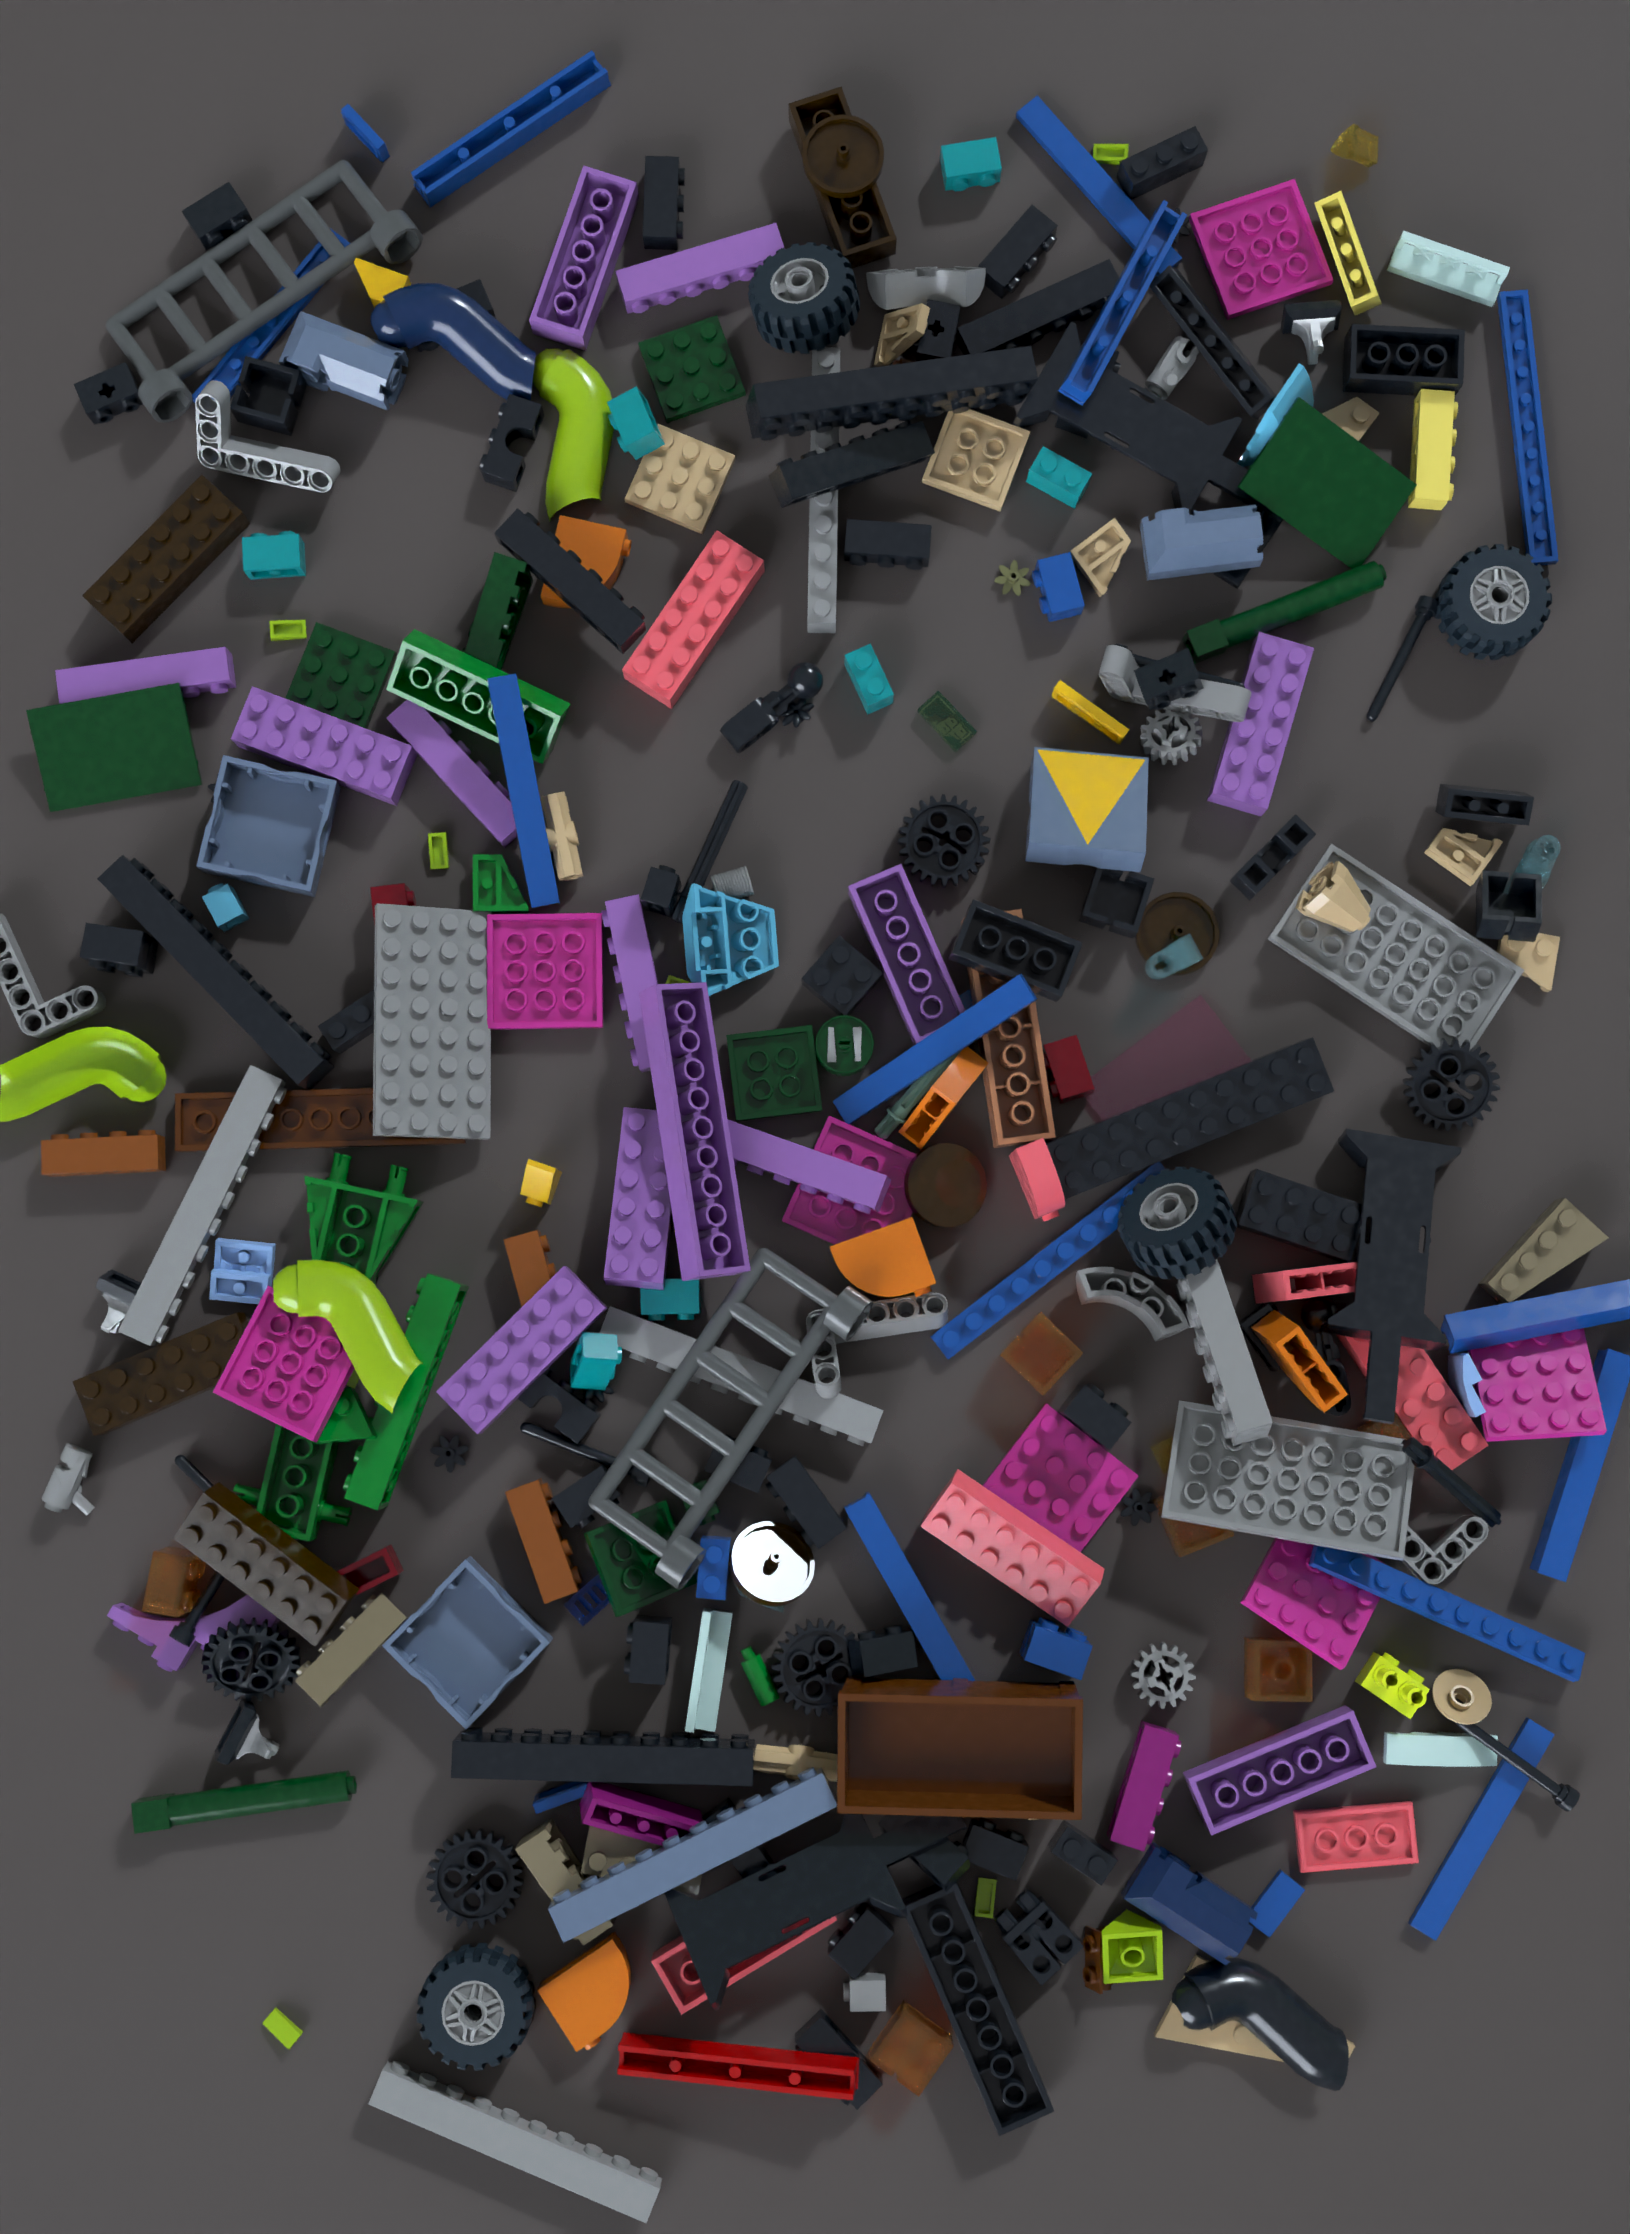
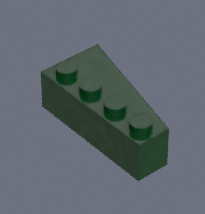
[462,552,534,670]

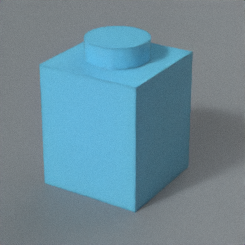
[202,883,250,932]

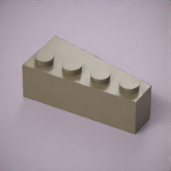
[1478,1198,1609,1304]
[295,1593,407,1708]
[515,1817,616,1946]
[581,1826,702,1895]

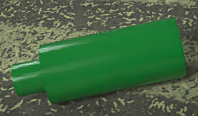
[740,1646,780,1707]

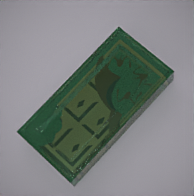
[917,691,977,752]

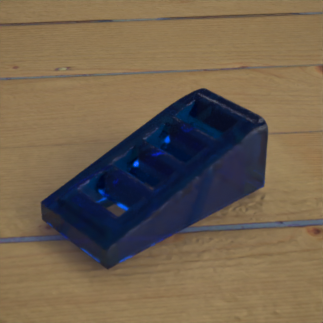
[564,1573,610,1626]

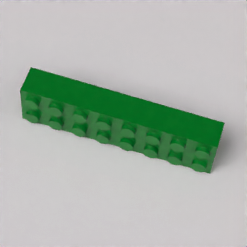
[343,1273,469,1510]

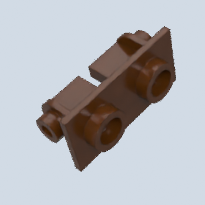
[1083,1926,1114,1994]

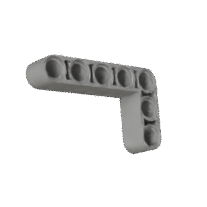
[195,380,341,493]
[1099,645,1252,722]
[0,913,106,1039]
[806,1293,948,1398]
[1401,1515,1489,1585]

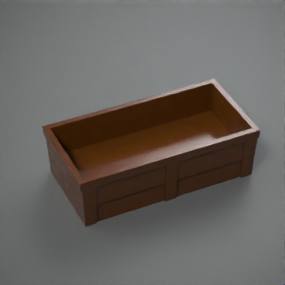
[837,1676,1083,1820]

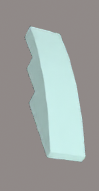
[1383,1732,1498,1767]

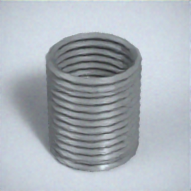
[710,866,754,899]

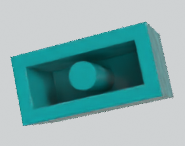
[940,137,1002,191]
[607,386,665,460]
[1026,446,1092,509]
[242,531,306,580]
[844,643,894,715]
[640,1279,701,1321]
[570,1332,622,1391]

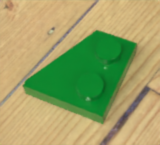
[473,854,529,913]
[311,1387,377,1444]

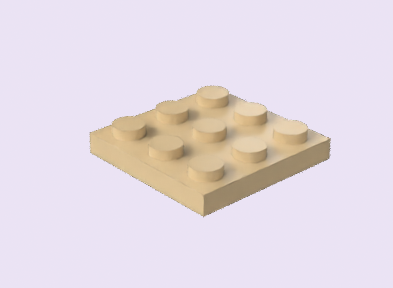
[922,409,1031,512]
[625,424,736,535]

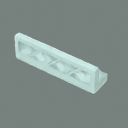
[1387,231,1510,307]
[685,1608,733,1733]

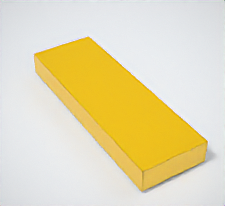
[1051,680,1130,744]

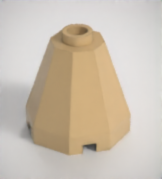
[1296,861,1371,932]

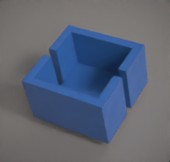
[1019,1617,1093,1680]

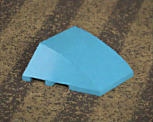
[1237,363,1314,467]
[682,883,779,996]

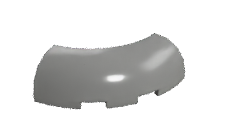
[866,266,986,310]
[1075,1267,1190,1342]

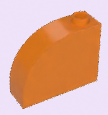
[540,515,632,608]
[898,1046,989,1149]
[829,1217,936,1297]
[1251,1310,1348,1413]
[537,1932,631,2052]

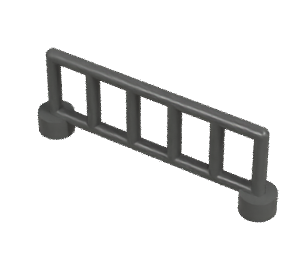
[106,160,423,423]
[588,1248,873,1590]

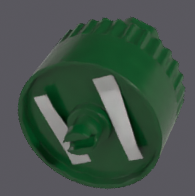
[815,1015,874,1077]

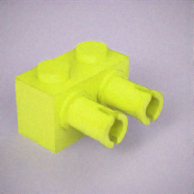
[1355,1652,1430,1719]

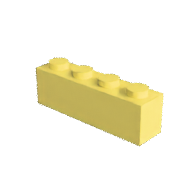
[1314,191,1382,316]
[1408,389,1458,510]

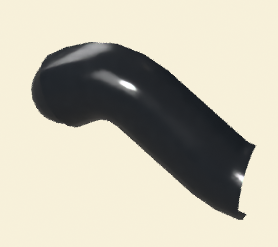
[1172,1958,1349,2091]

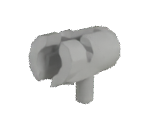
[1145,336,1199,400]
[41,1443,95,1516]

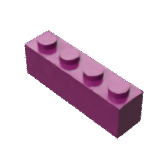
[1106,1720,1181,1852]
[579,1782,703,1846]

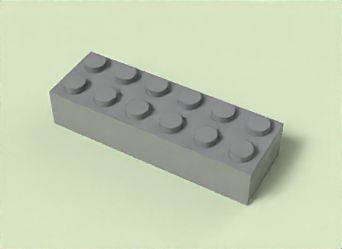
[1175,1259,1273,1446]

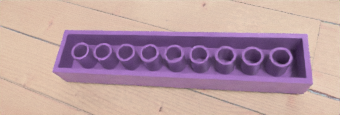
[639,982,751,1281]

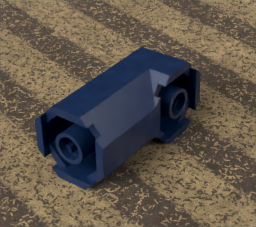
[1121,1842,1258,1965]

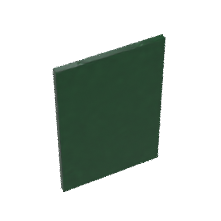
[1237,397,1417,569]
[26,683,203,812]

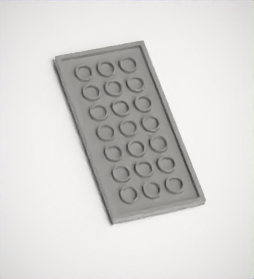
[1267,843,1524,1063]
[373,903,491,1140]
[1161,1400,1415,1561]

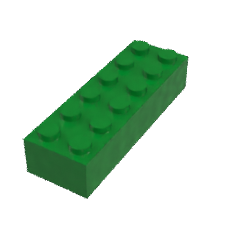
[386,629,571,764]

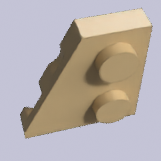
[874,303,930,367]
[1322,397,1379,441]
[1070,518,1131,597]
[1424,828,1503,886]
[1497,933,1560,992]

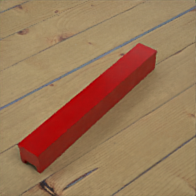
[617,2032,860,2100]

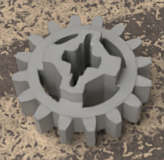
[1140,709,1203,765]
[1130,1642,1196,1709]

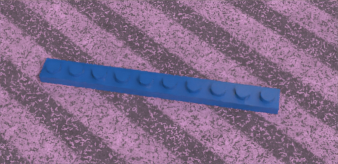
[1497,289,1559,566]
[930,1162,1165,1360]
[1308,1545,1585,1682]

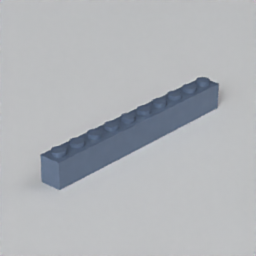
[548,1767,837,1943]

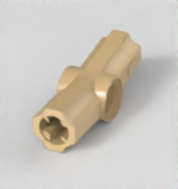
[541,792,583,881]
[754,1744,838,1782]

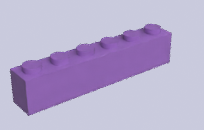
[615,223,785,314]
[55,647,236,704]
[386,700,517,848]
[601,894,658,1073]
[728,1120,891,1214]

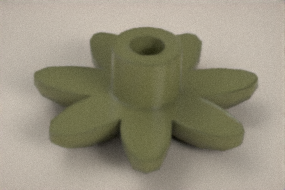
[994,560,1031,596]

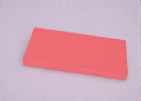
[1293,1801,1419,1873]

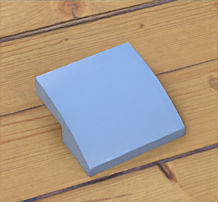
[209,1238,276,1304]
[1448,1353,1486,1417]

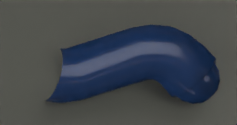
[370,283,536,401]

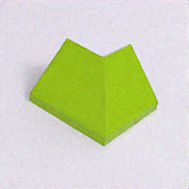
[1101,1909,1163,1984]

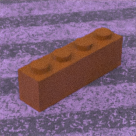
[41,1130,166,1177]
[503,1230,557,1307]
[505,1478,583,1604]

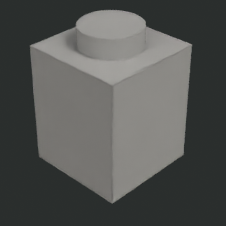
[843,1973,886,2012]

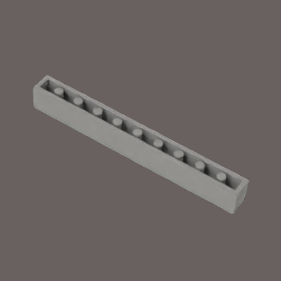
[807,347,840,633]
[118,1065,287,1346]
[600,1306,884,1446]
[368,2061,662,2223]

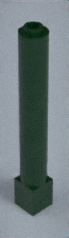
[1182,561,1387,664]
[131,1770,357,1834]

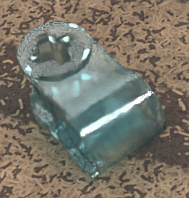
[1512,835,1561,890]
[1145,933,1204,980]

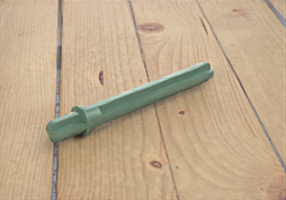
[874,1050,962,1140]

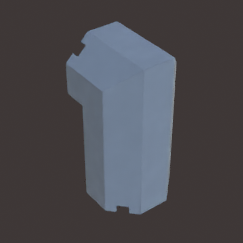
[279,311,409,410]
[1140,504,1263,581]

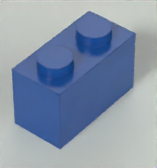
[1032,552,1085,622]
[696,1535,731,1600]

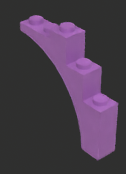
[107,1595,280,1672]

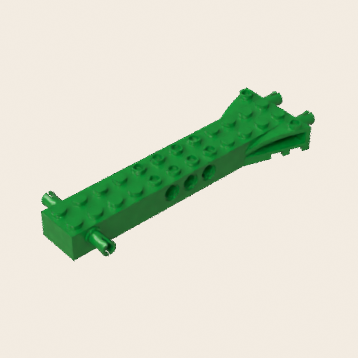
[233,1153,424,1542]

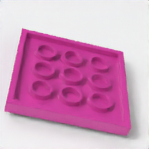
[1189,179,1334,320]
[487,913,603,1030]
[782,1116,917,1245]
[213,1286,355,1443]
[1468,1328,1607,1442]
[982,1403,1139,1552]
[1240,1538,1386,1670]

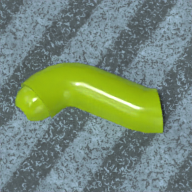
[533,348,614,521]
[0,1027,167,1122]
[273,1260,423,1413]

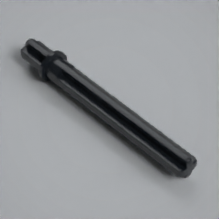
[671,780,748,924]
[1402,1437,1502,1527]

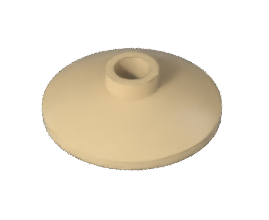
[1432,1669,1492,1725]

